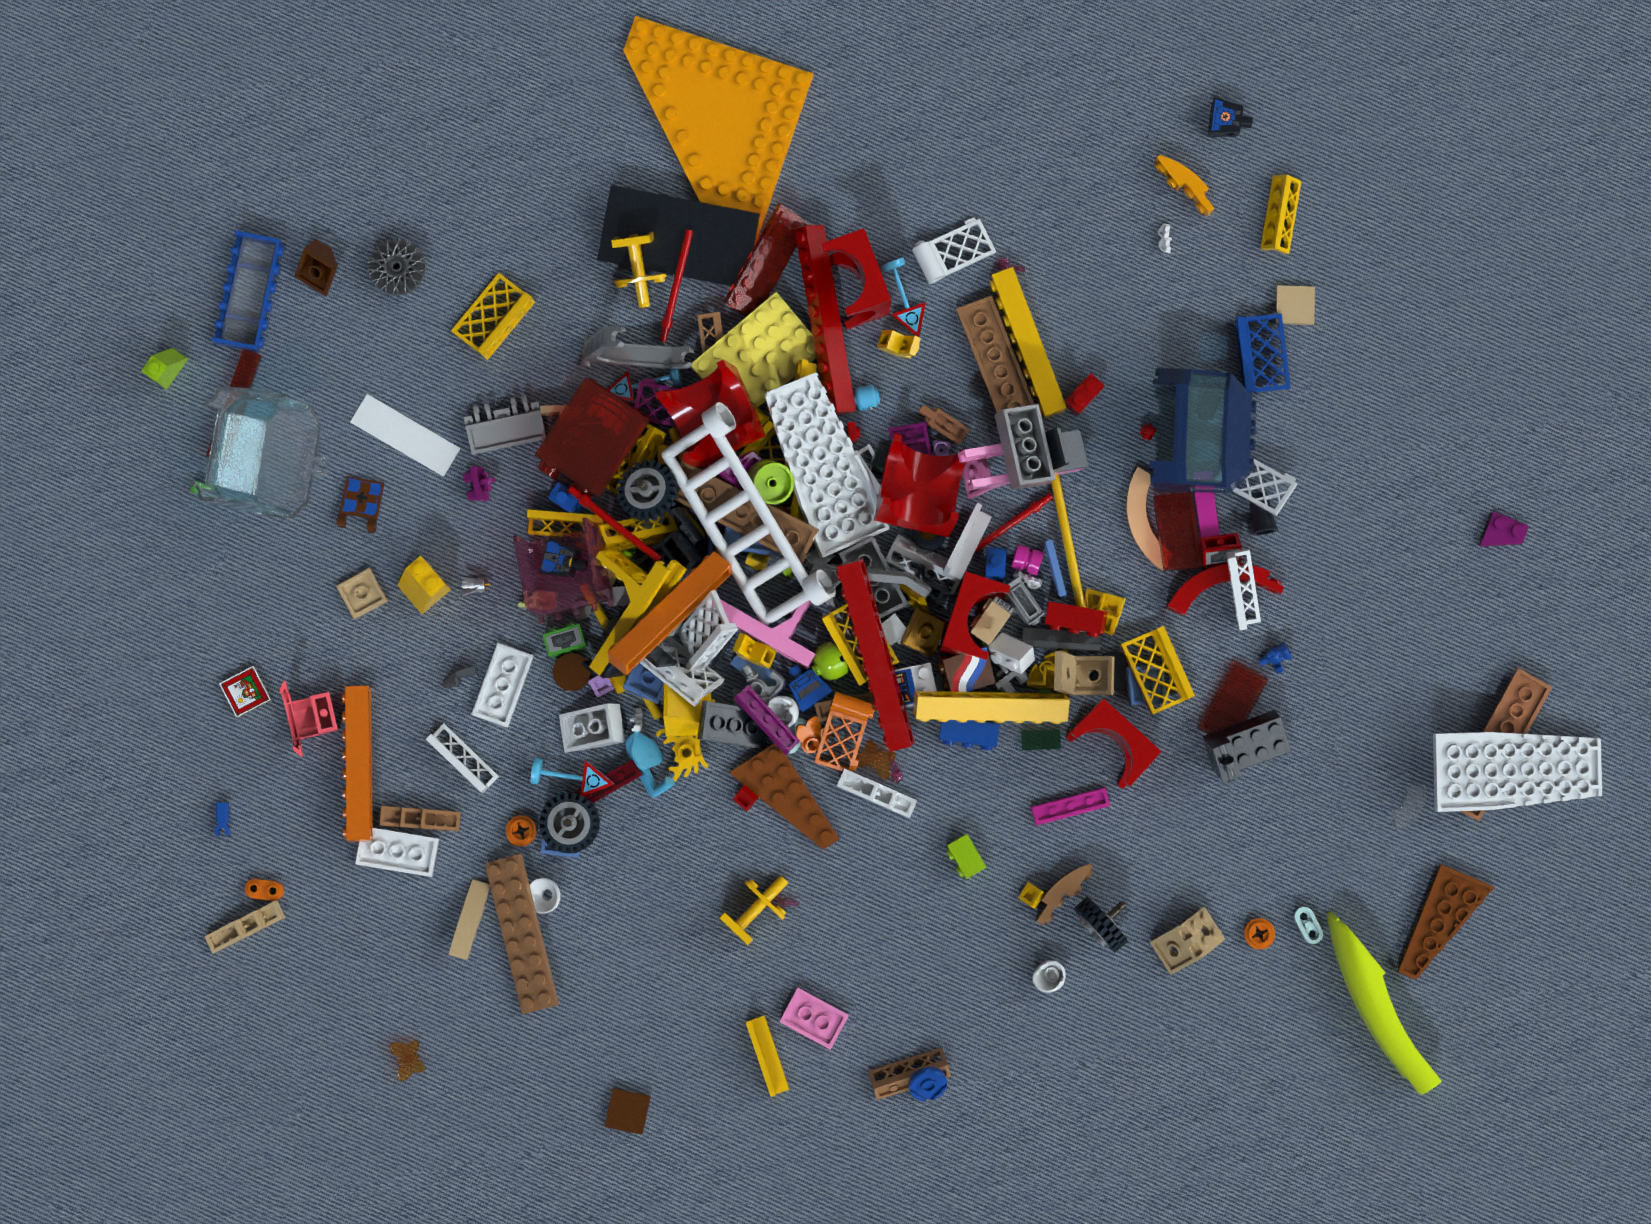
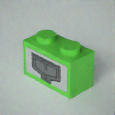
[543,622,587,658]

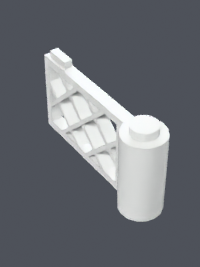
[912,217,996,284]
[1212,457,1297,516]

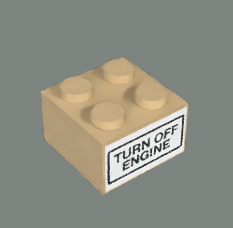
[970,596,1015,645]

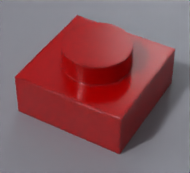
[848,422,860,444]
[733,785,759,812]

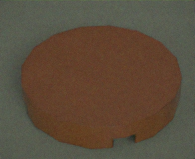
[553,653,591,692]

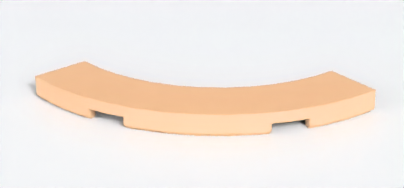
[1126,467,1174,571]

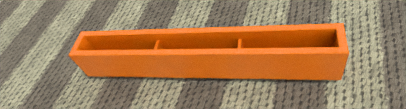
[608,552,732,675]
[342,686,373,842]

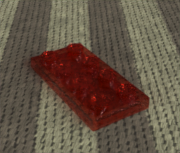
[1153,492,1202,572]
[1197,661,1269,734]

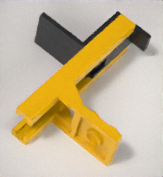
[581,550,687,678]

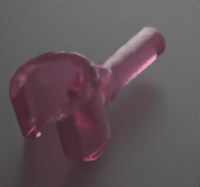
[999,258,1025,272]
[889,755,903,783]

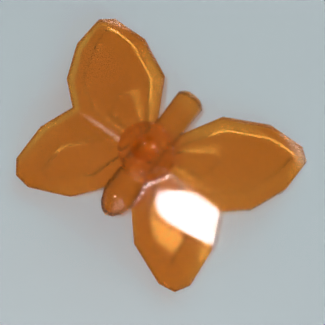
[856,740,896,780]
[389,1040,426,1082]

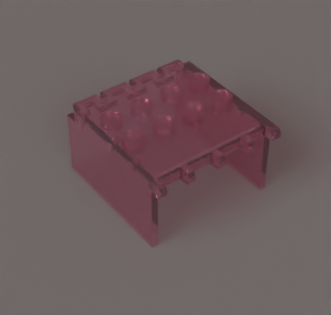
[513,517,614,625]

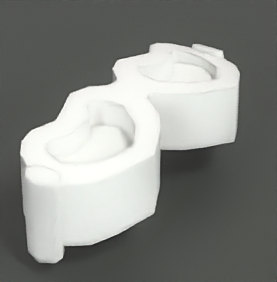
[1158,223,1172,253]
[1013,570,1043,589]
[630,708,643,732]

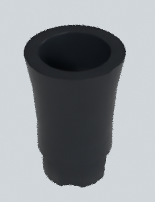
[1249,492,1278,536]

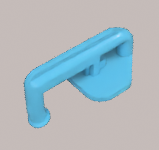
[625,732,675,797]

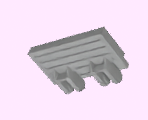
[464,394,547,455]

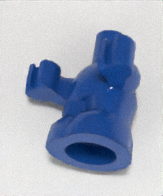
[1258,641,1293,674]

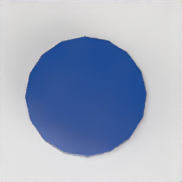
[908,1067,947,1101]

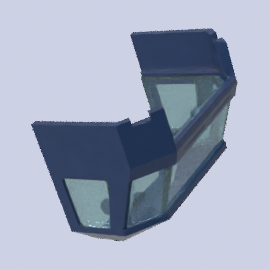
[1149,368,1257,493]

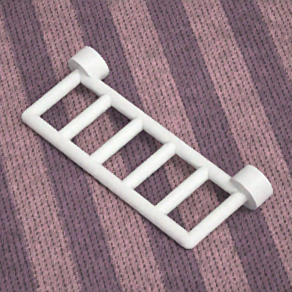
[661,402,836,626]

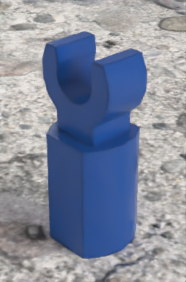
[215,802,231,836]

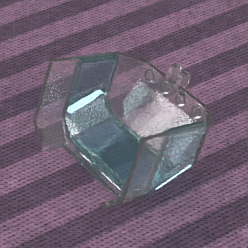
[189,386,328,518]

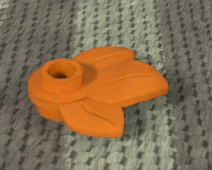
[796,715,832,753]

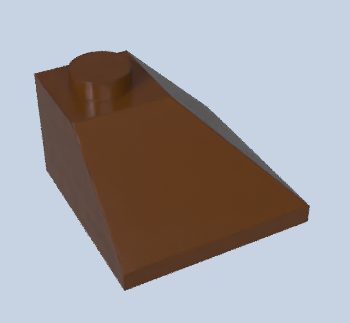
[294,239,338,296]

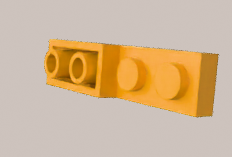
[1155,155,1214,217]

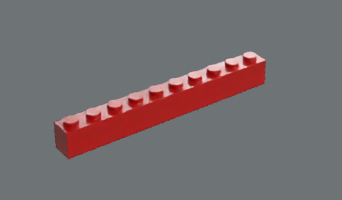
[795,225,856,415]
[836,558,915,752]

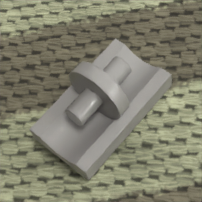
[994,664,1029,693]

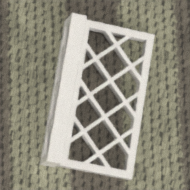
[678,590,738,672]
[640,637,725,707]

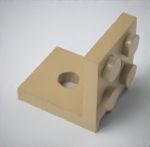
[1054,651,1115,696]
[1150,907,1226,975]

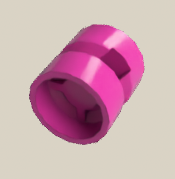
[1011,544,1044,576]

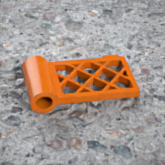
[814,692,875,772]

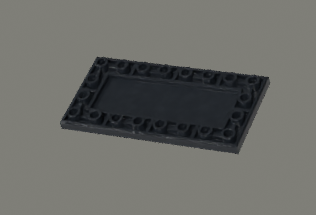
[597,185,760,289]

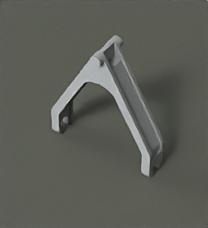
[581,326,694,369]
[809,562,932,661]

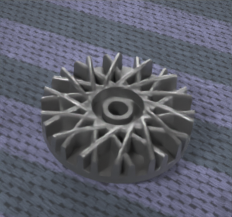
[368,238,426,296]

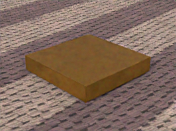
[900,608,948,658]

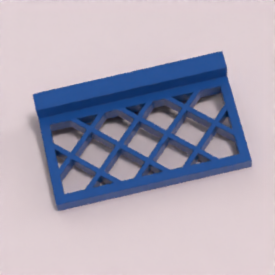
[1235,314,1291,394]

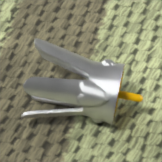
[461,576,490,596]

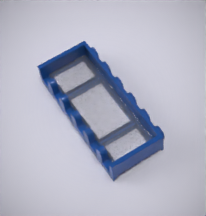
[211,230,285,353]

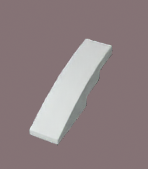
[837,769,917,818]

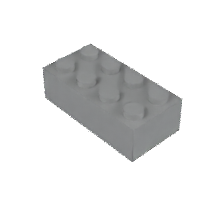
[995,404,1056,490]
[838,536,908,620]

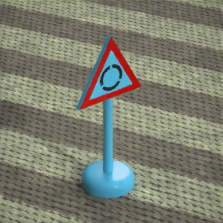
[879,257,926,337]
[603,369,683,403]
[530,757,615,796]

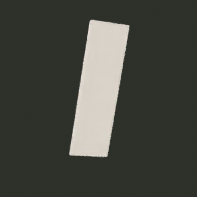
[350,394,460,476]

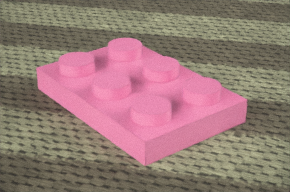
[779,988,849,1050]

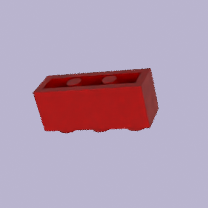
[1045,601,1108,637]

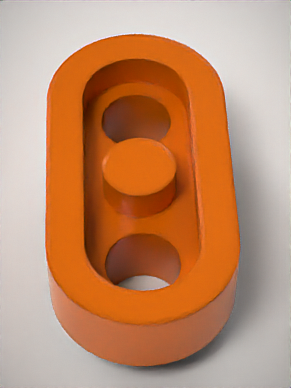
[244,879,284,901]

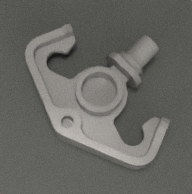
[732,664,785,706]

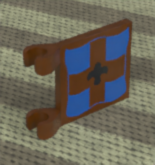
[336,476,385,533]

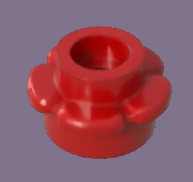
[1140,423,1156,441]

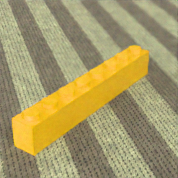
[989,267,1067,419]
[913,691,1070,724]

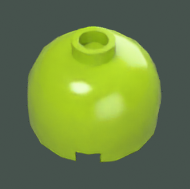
[812,641,848,680]

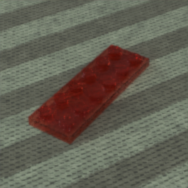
[724,203,809,317]

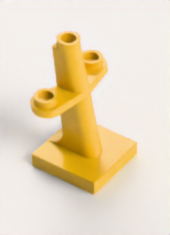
[611,232,666,308]
[719,875,788,946]

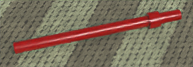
[659,230,693,343]
[568,486,662,562]
[974,493,1053,554]

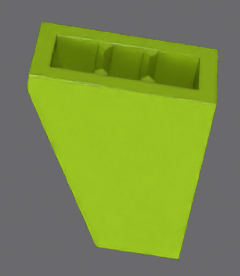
[141,348,188,390]

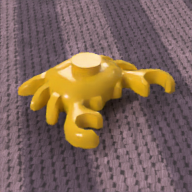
[656,729,709,782]

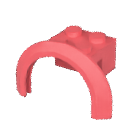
[280,681,339,757]

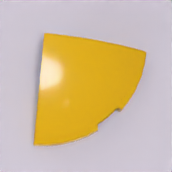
[1085,588,1126,636]
[1027,650,1068,691]

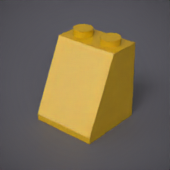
[397,556,451,614]
[663,683,715,736]

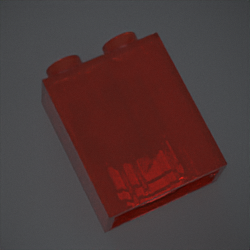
[535,376,652,497]

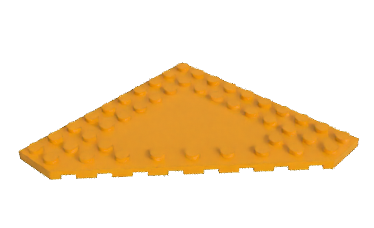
[623,16,814,251]

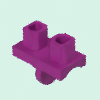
[463,466,496,502]

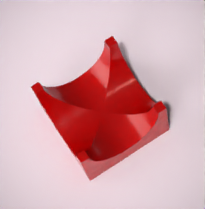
[821,228,891,330]
[655,359,766,469]
[874,434,966,537]
[939,571,1011,661]
[1065,698,1162,789]

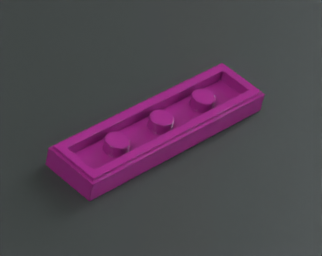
[734,685,800,755]

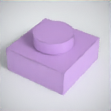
[588,675,615,698]

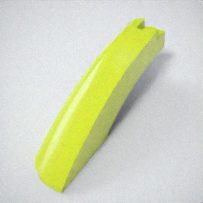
[1327,911,1442,1095]

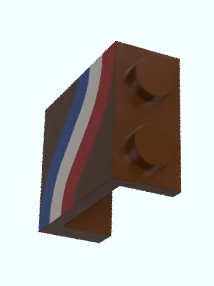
[937,643,995,692]

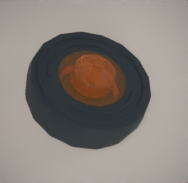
[912,530,946,551]

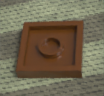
[604,1088,651,1135]

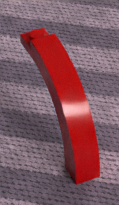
[1166,564,1284,616]

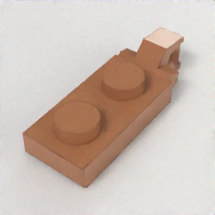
[919,405,970,446]

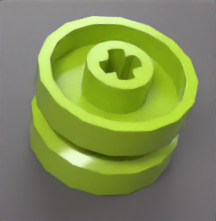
[748,459,794,505]

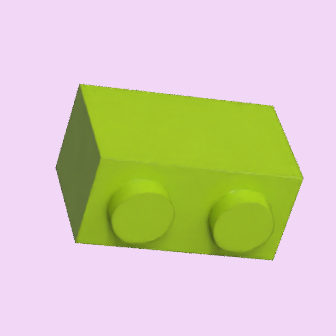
[945,834,987,879]

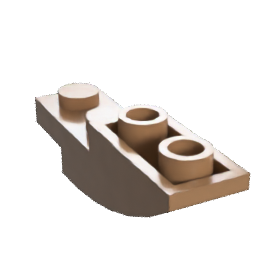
[1035,864,1093,925]

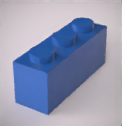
[939,720,1000,751]

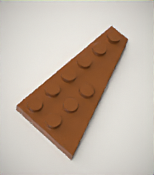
[729,743,840,850]
[1397,865,1495,980]

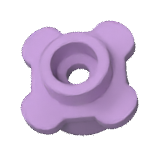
[931,440,951,456]

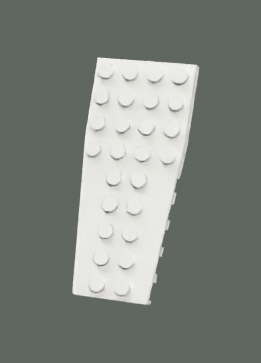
[764,373,890,558]
[1433,732,1602,812]

